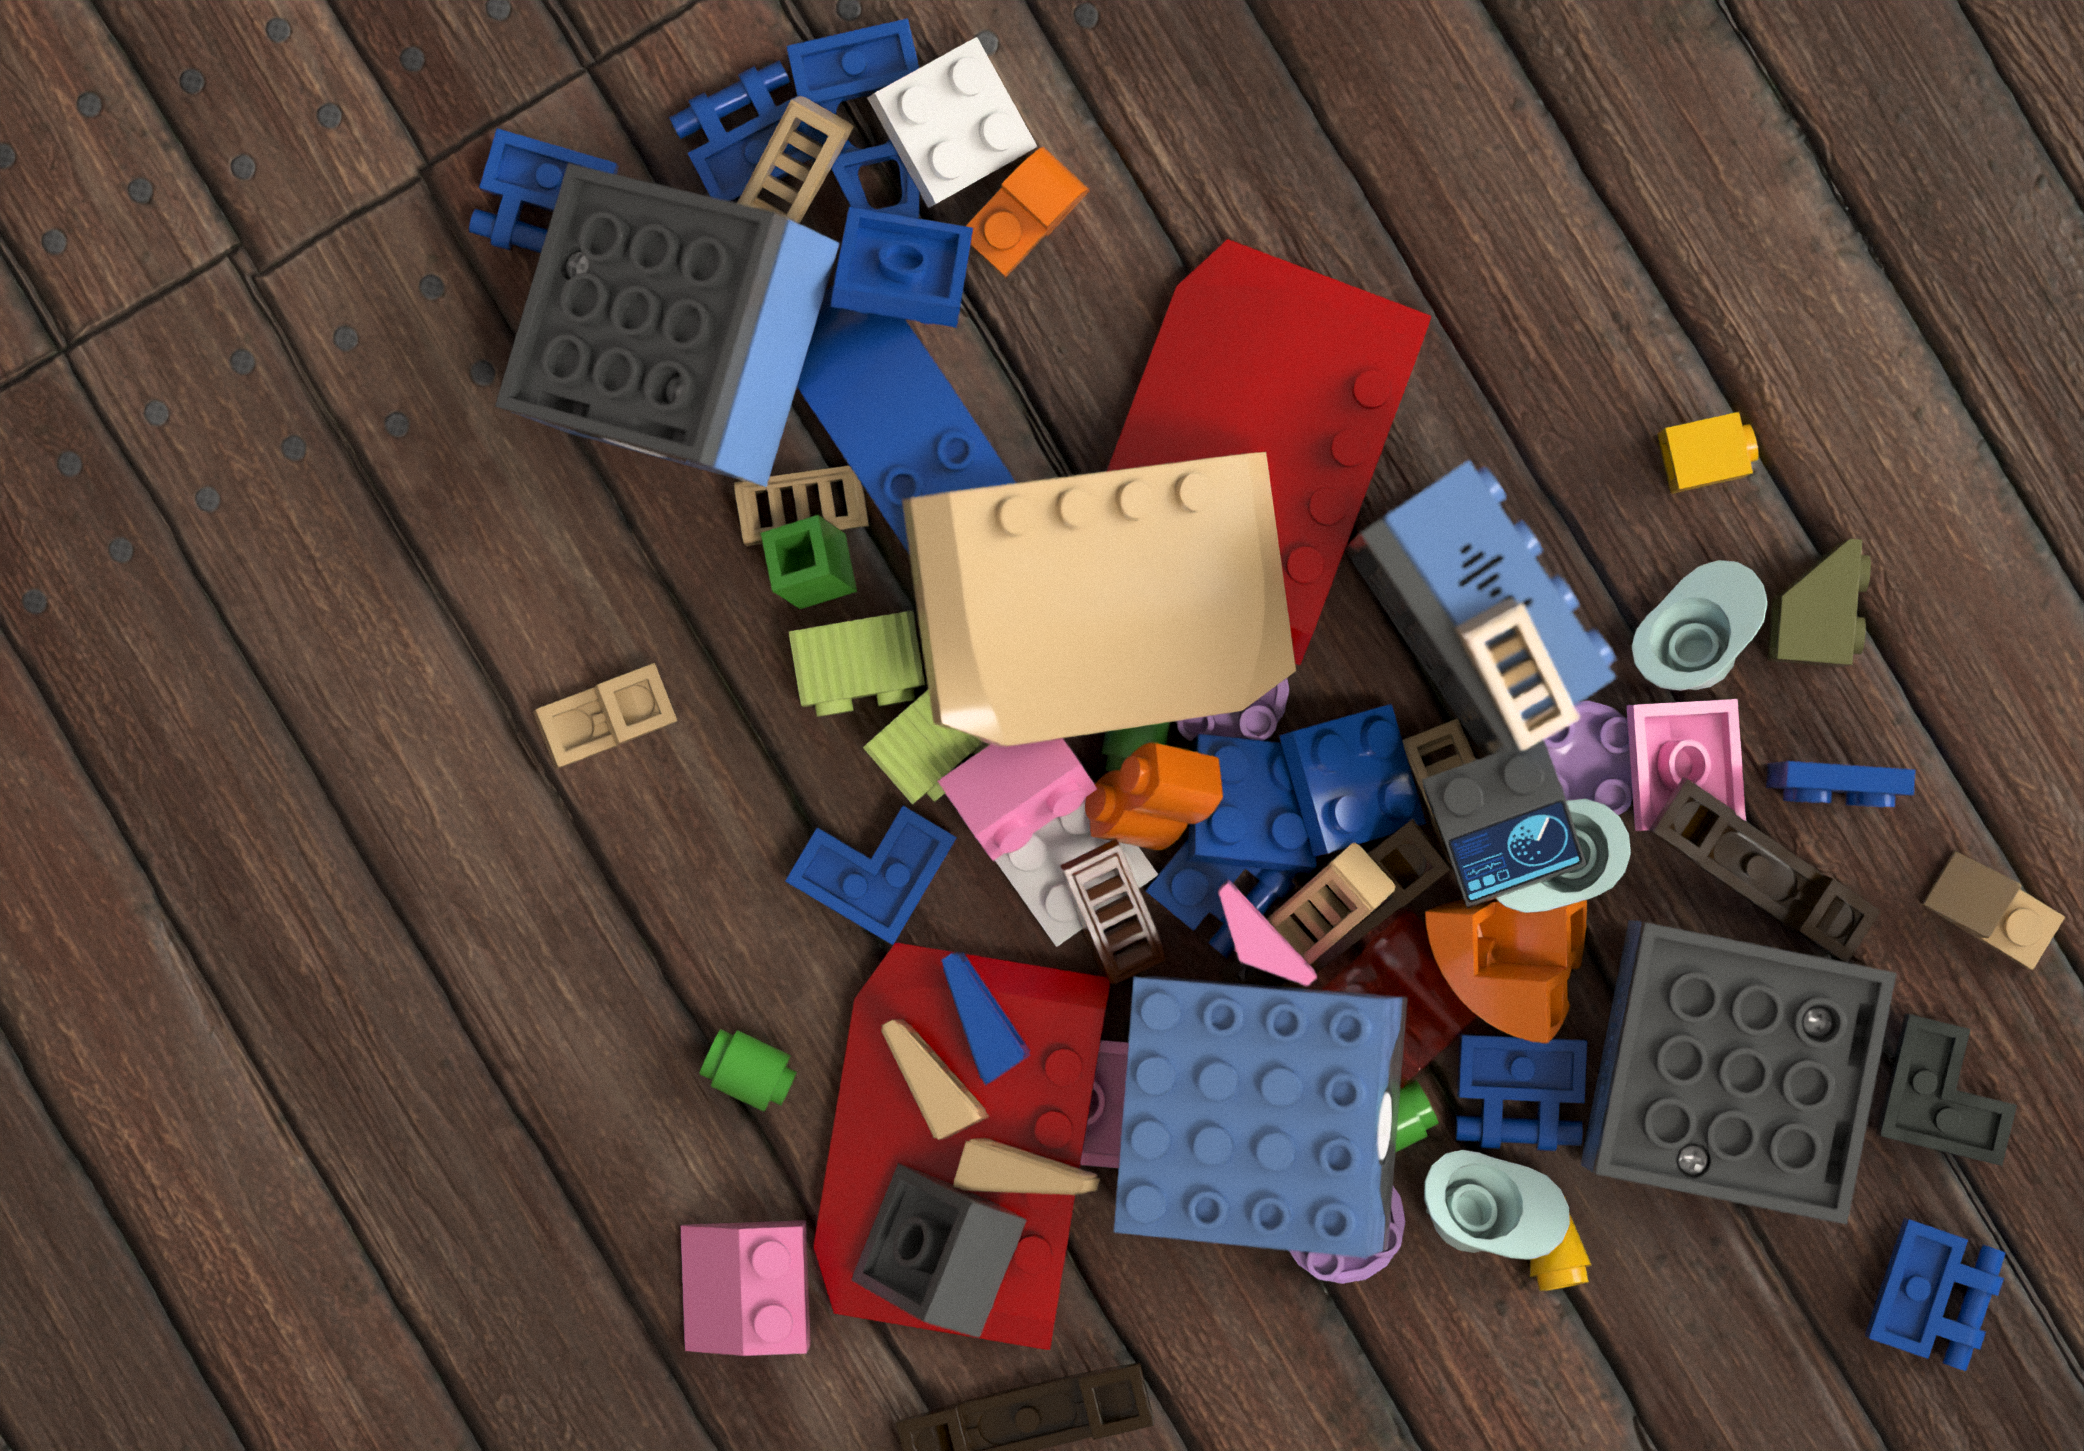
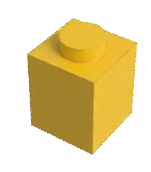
[1657,412,1759,494]

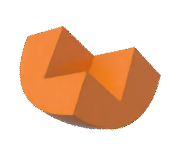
[1425,899,1587,1044]

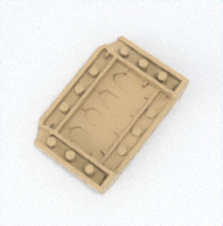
[902,452,1296,747]

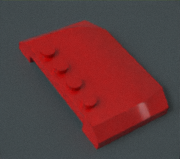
[1106,239,1431,666]
[813,942,1111,1350]

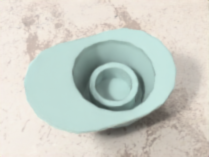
[1632,560,1768,691]
[1495,799,1631,913]
[1424,1150,1570,1260]

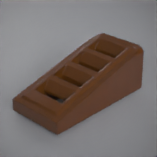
[1060,839,1166,984]

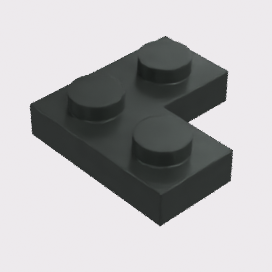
[1876,1013,2017,1166]

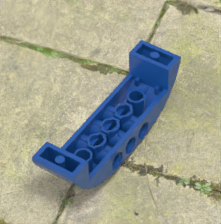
[797,285,1017,555]

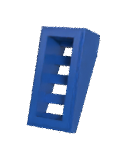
[942,952,1031,1085]

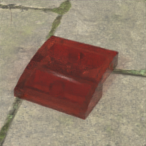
[1322,908,1478,1089]

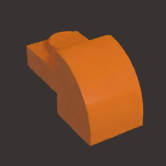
[966,147,1090,279]

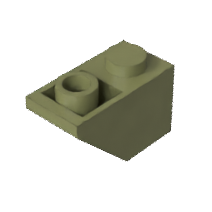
[1767,539,1871,667]

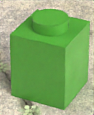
[761,515,857,609]

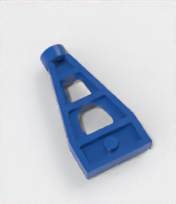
[786,18,920,219]

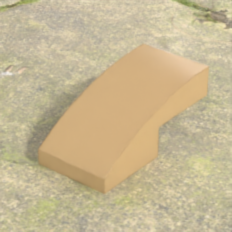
[533,663,677,770]

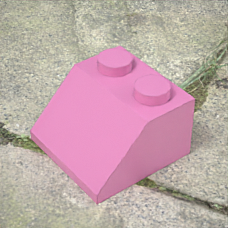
[938,738,1097,861]
[681,1220,810,1356]

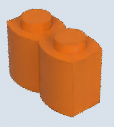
[1085,743,1223,850]

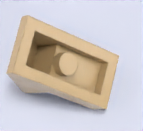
[1922,851,2065,970]

